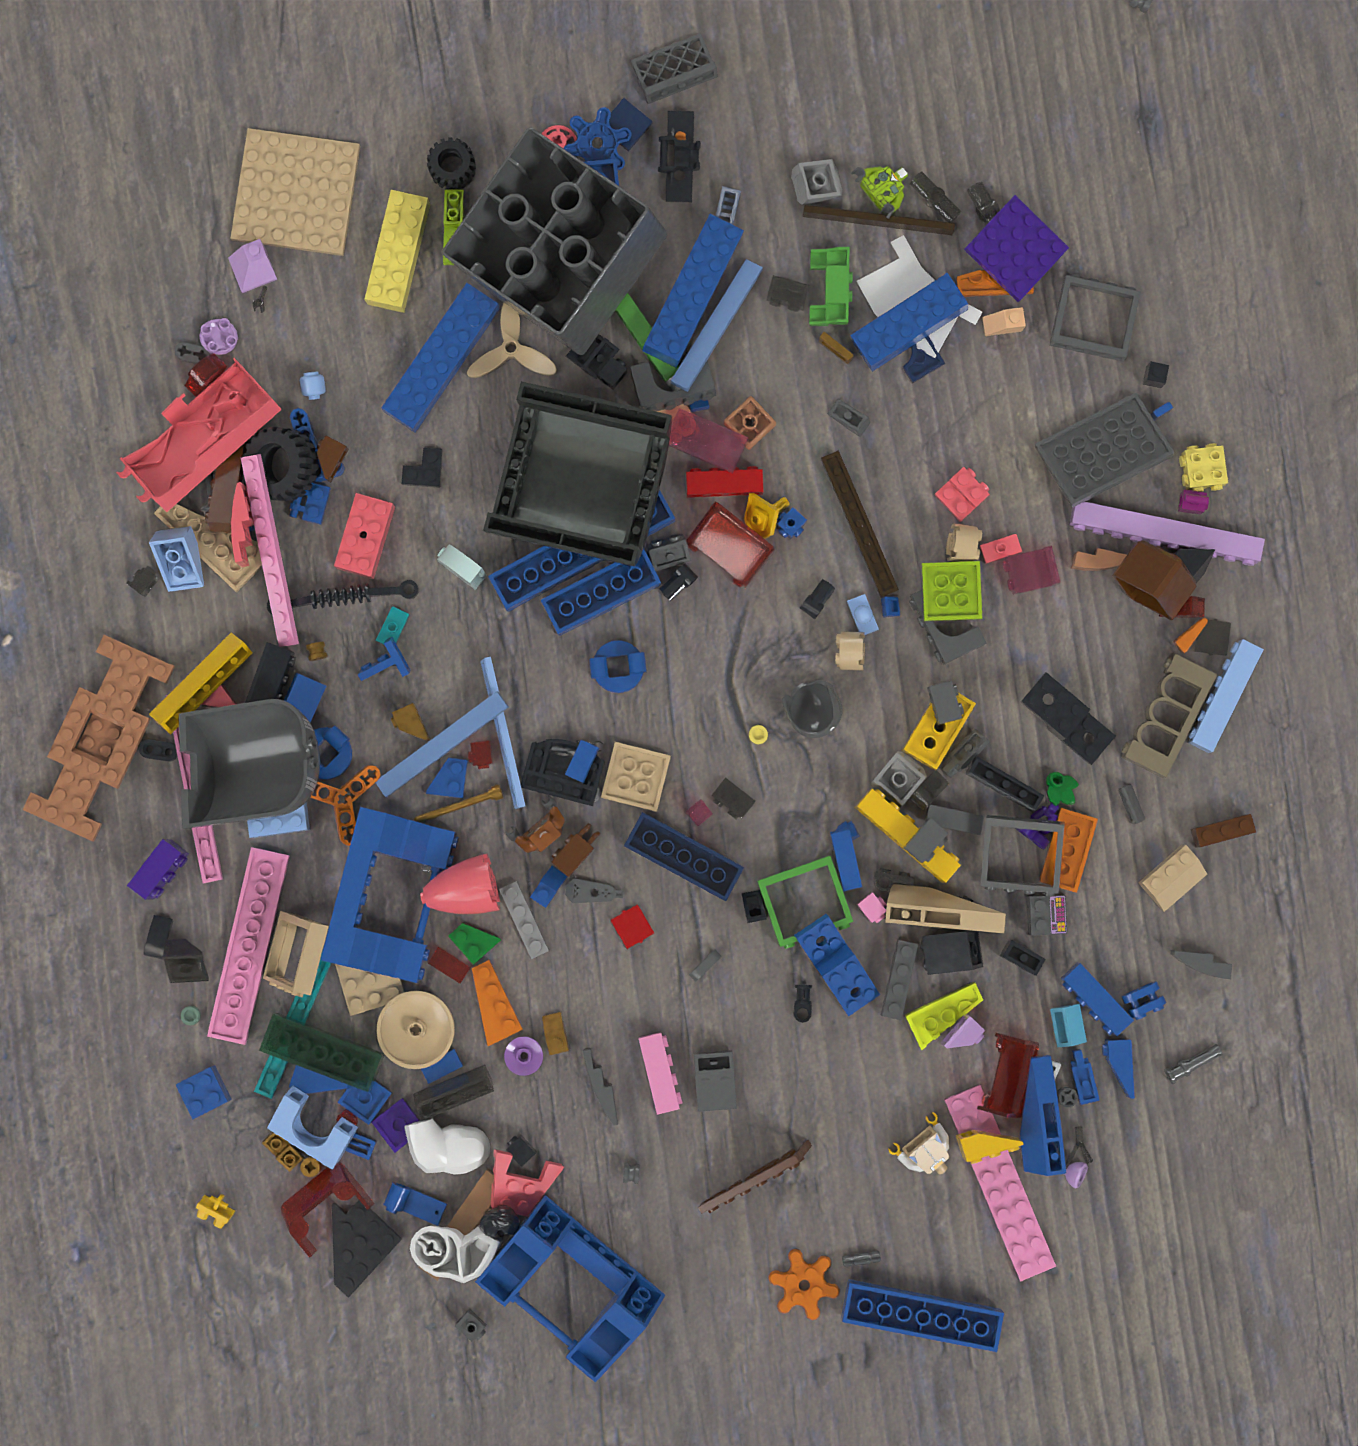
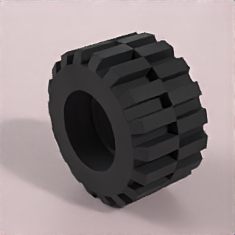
[427,137,476,190]

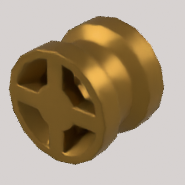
[306,642,328,661]
[300,1156,322,1177]

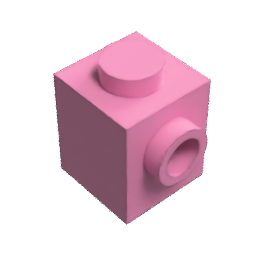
[856,893,887,923]

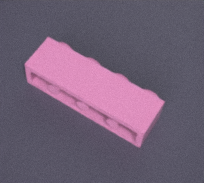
[639,1032,683,1115]

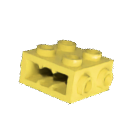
[1179,443,1228,492]

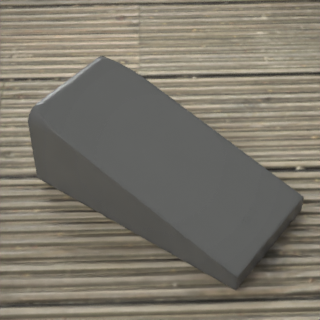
[827,399,870,437]

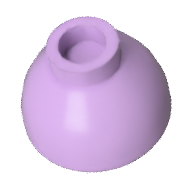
[1064,1162,1088,1189]

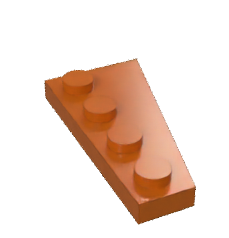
[956,270,1034,297]
[472,960,523,1046]

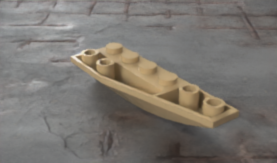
[885,884,1006,933]

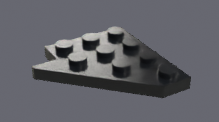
[332,1199,402,1298]

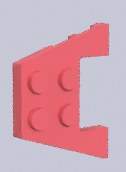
[491,1149,564,1216]

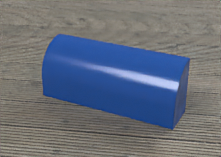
[283,673,326,722]

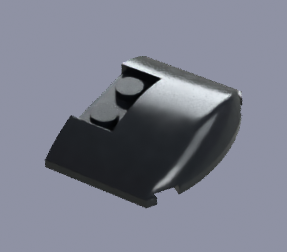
[521,739,605,806]

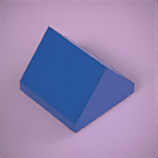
[881,597,900,618]

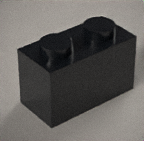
[1000,939,1046,976]

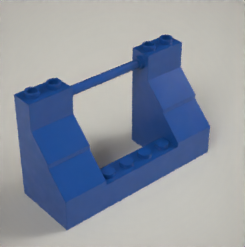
[321,807,459,983]
[475,1195,666,1383]

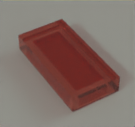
[428,947,471,984]

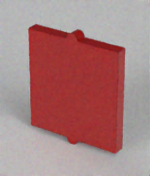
[610,904,654,949]

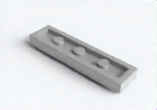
[499,881,549,959]

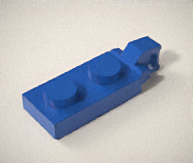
[1070,1049,1100,1105]

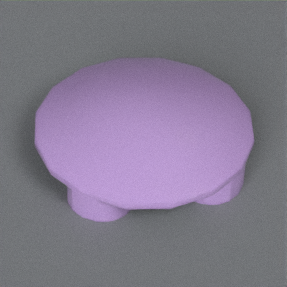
[199,318,238,355]

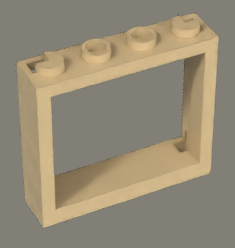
[263,911,329,997]

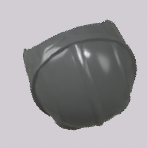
[782,680,842,738]

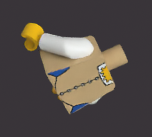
[888,1112,949,1174]

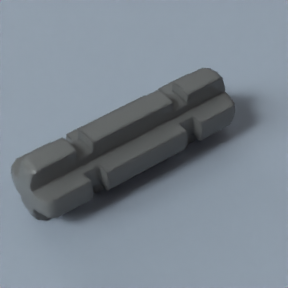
[842,1251,881,1267]

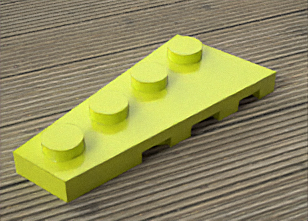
[905,982,983,1050]

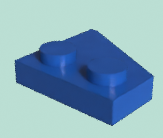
[426,758,468,798]

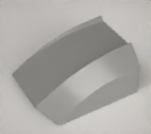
[791,159,842,205]
[870,751,927,808]

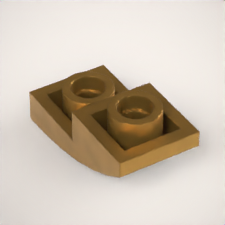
[262,1132,304,1172]

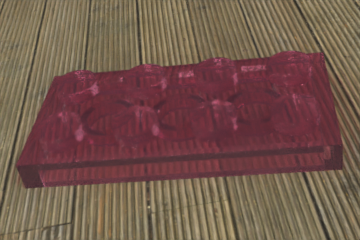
[669,408,749,474]

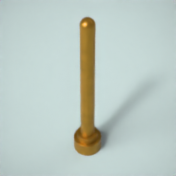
[414,784,504,823]

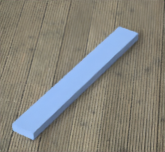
[480,657,525,809]

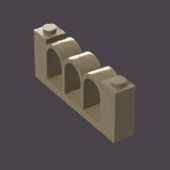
[1121,654,1217,778]

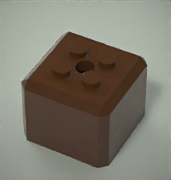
[1112,540,1197,620]

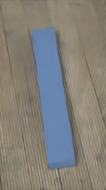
[671,259,763,392]
[375,691,509,797]

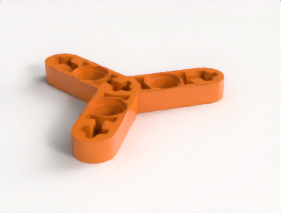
[310,765,380,846]

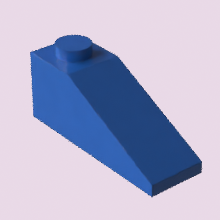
[1102,1038,1135,1099]
[289,1065,355,1094]

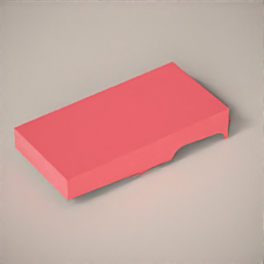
[116,358,282,512]

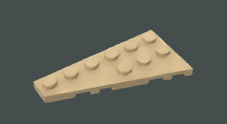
[154,504,262,592]

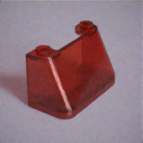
[686,501,775,589]

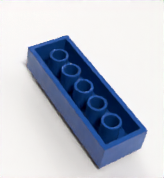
[851,273,968,372]
[541,548,661,636]

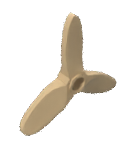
[467,303,557,378]

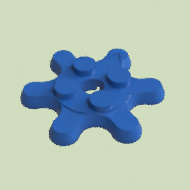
[564,107,631,170]

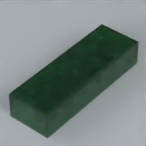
[259,1013,385,1092]

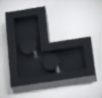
[401,448,443,488]

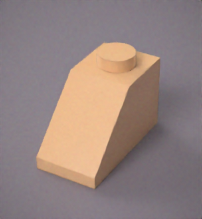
[982,307,1026,336]

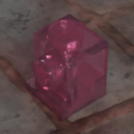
[686,799,713,826]

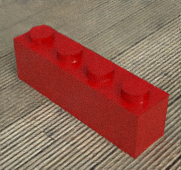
[686,466,763,498]

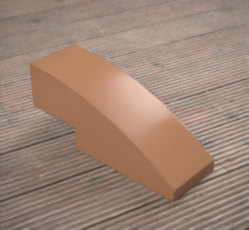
[1071,548,1127,571]

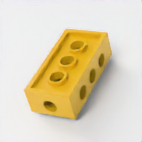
[902,693,976,770]

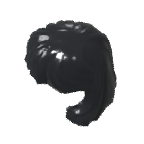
[480,1205,520,1237]

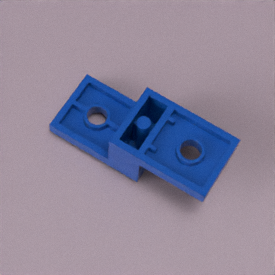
[794,914,880,1016]

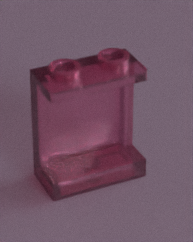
[1003,546,1061,595]

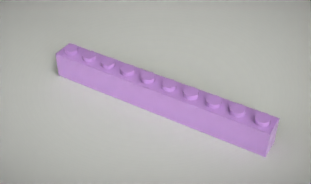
[1069,502,1265,566]

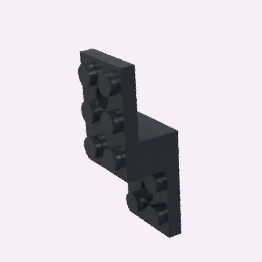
[1021,672,1116,765]

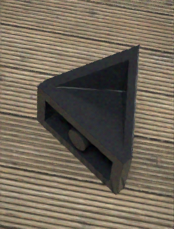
[1175,548,1215,583]

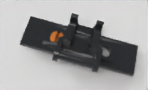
[658,111,701,203]

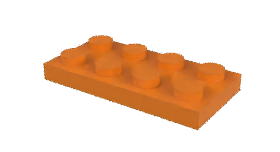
[1039,808,1098,893]

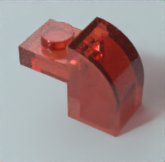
[184,354,227,397]

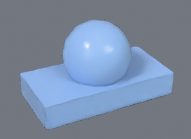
[847,594,879,635]

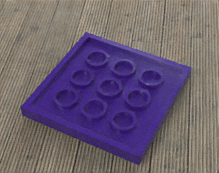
[964,195,1069,302]

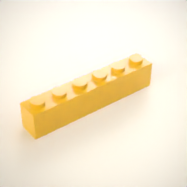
[149,633,253,735]

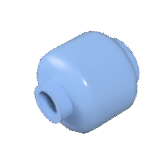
[299,371,326,400]

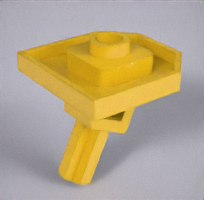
[744,493,790,540]

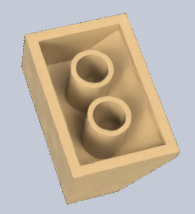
[1138,845,1207,912]

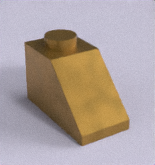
[391,703,430,741]
[542,1012,570,1055]

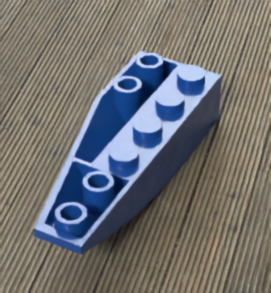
[1020,1055,1066,1176]

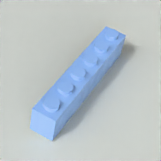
[1188,639,1264,753]

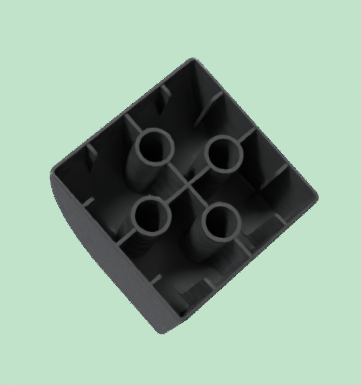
[442,128,667,355]

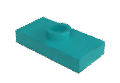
[376,606,410,644]

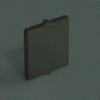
[1195,618,1231,656]

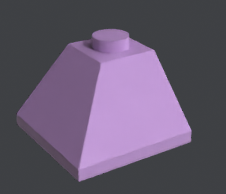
[228,239,277,293]
[940,1015,985,1048]

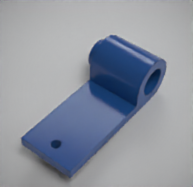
[384,1182,447,1226]

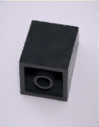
[921,930,983,975]

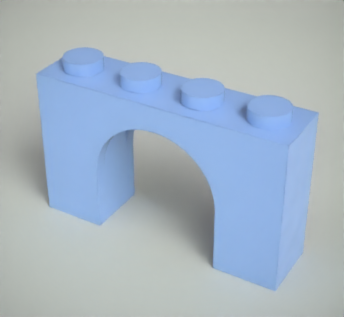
[267,1086,358,1170]

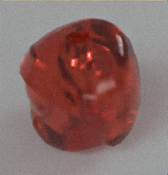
[336,1109,358,1126]

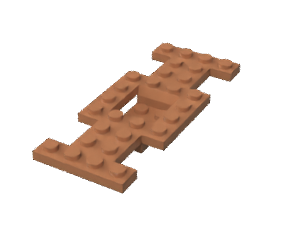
[23,635,175,841]

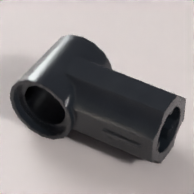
[659,563,698,601]
[800,579,835,619]

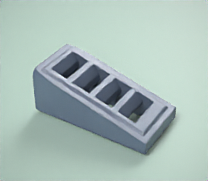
[716,186,742,225]

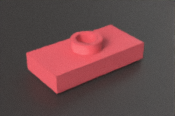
[979,534,1022,564]

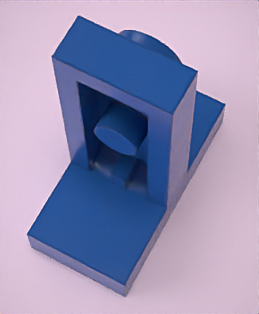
[357,637,411,681]

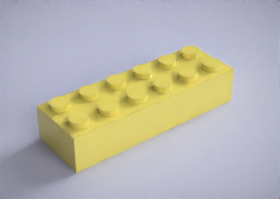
[365,190,430,313]

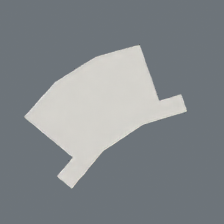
[857,235,982,358]

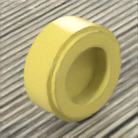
[749,725,768,745]

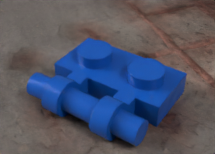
[289,483,331,525]

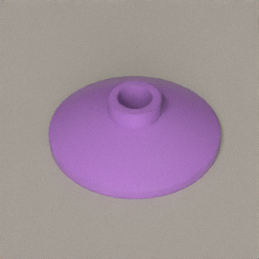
[504,1037,543,1076]

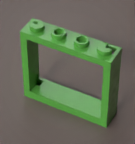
[757,856,853,949]

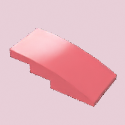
[231,482,254,567]

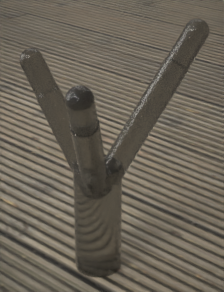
[1065,1126,1093,1169]

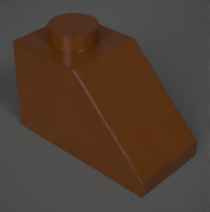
[317,436,349,483]

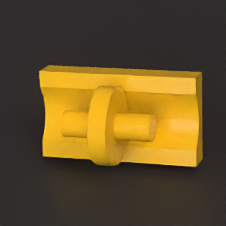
[196,1194,235,1229]

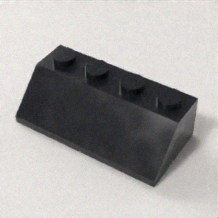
[245,642,296,703]

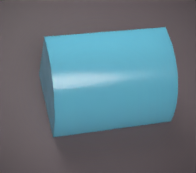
[1050,1004,1087,1047]

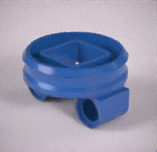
[589,641,647,693]
[314,726,352,780]

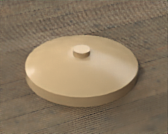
[377,991,455,1069]

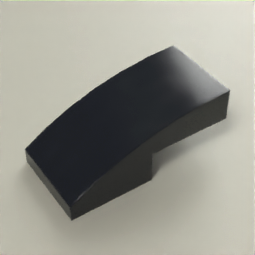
[144,915,173,960]

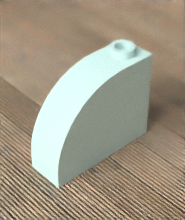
[437,544,487,590]

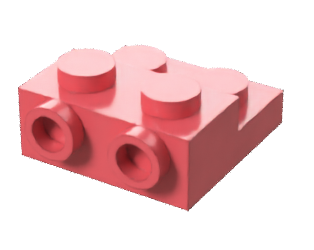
[934,467,990,522]

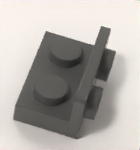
[647,534,691,571]

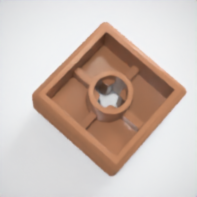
[724,396,776,450]

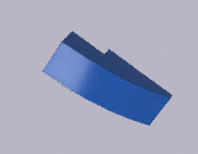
[830,828,862,891]

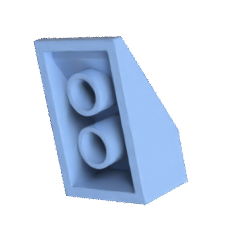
[149,526,204,592]

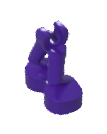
[1015,803,1059,850]

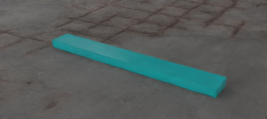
[254,951,331,1099]

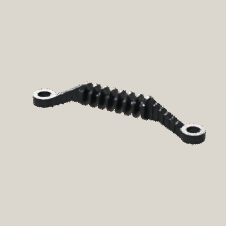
[267,580,419,614]

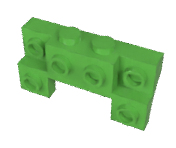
[809,247,853,326]

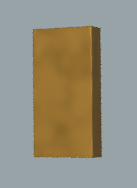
[819,332,854,364]

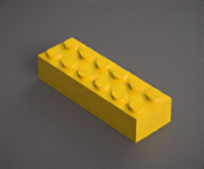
[854,789,961,883]

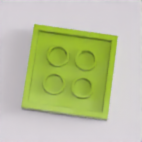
[921,561,982,621]

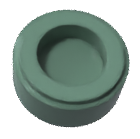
[181,1006,201,1025]

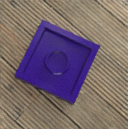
[371,1098,420,1153]

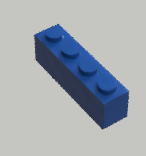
[1061,963,1134,1036]

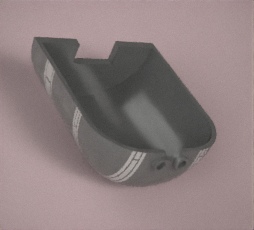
[179,699,320,829]

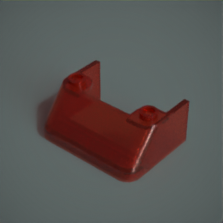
[977,1032,1039,1118]
[281,1162,375,1258]

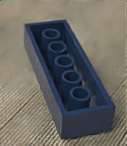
[624,812,744,901]

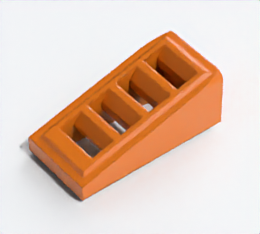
[1174,617,1208,654]

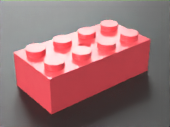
[334,493,395,579]

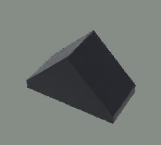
[741,890,767,923]

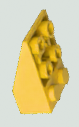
[956,1130,1024,1164]

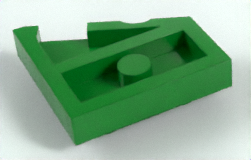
[448,923,501,965]

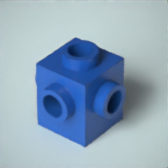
[777,507,807,539]

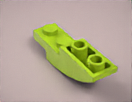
[443,190,464,265]

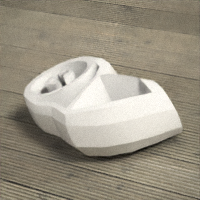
[404,1118,490,1174]
[410,1225,503,1283]

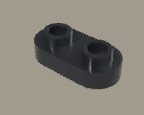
[139,739,178,762]

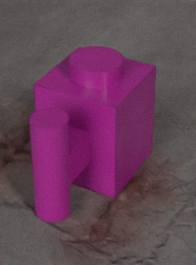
[1178,490,1209,515]

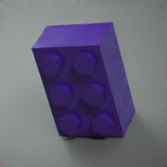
[127,839,189,900]

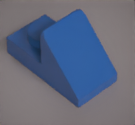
[530,866,567,908]

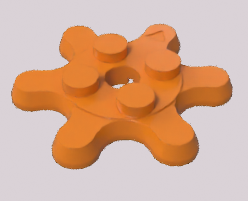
[769,1249,840,1320]

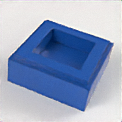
[1151,402,1173,421]

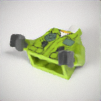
[851,166,908,219]

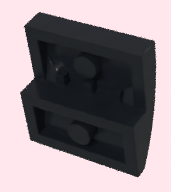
[565,334,620,379]

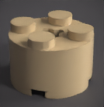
[946,523,982,562]
[835,632,865,671]

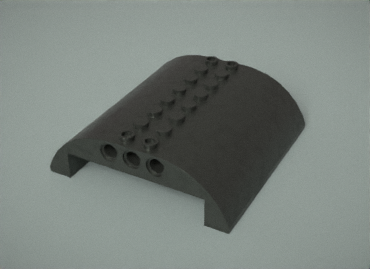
[483,381,672,567]

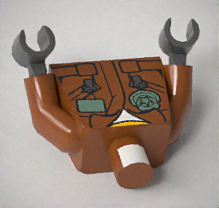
[505,795,565,853]

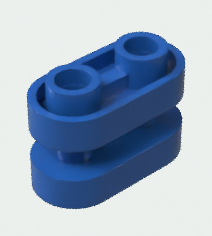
[1121,981,1166,1020]

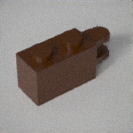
[551,823,601,877]

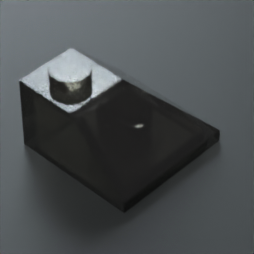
[163,939,209,983]

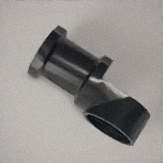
[793,985,812,1023]

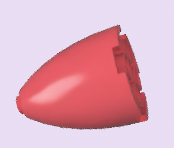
[420,853,500,914]

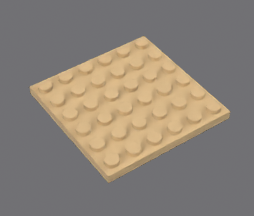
[230,128,360,256]

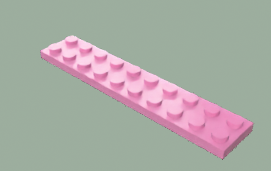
[207,847,290,1045]
[944,1084,1056,1281]

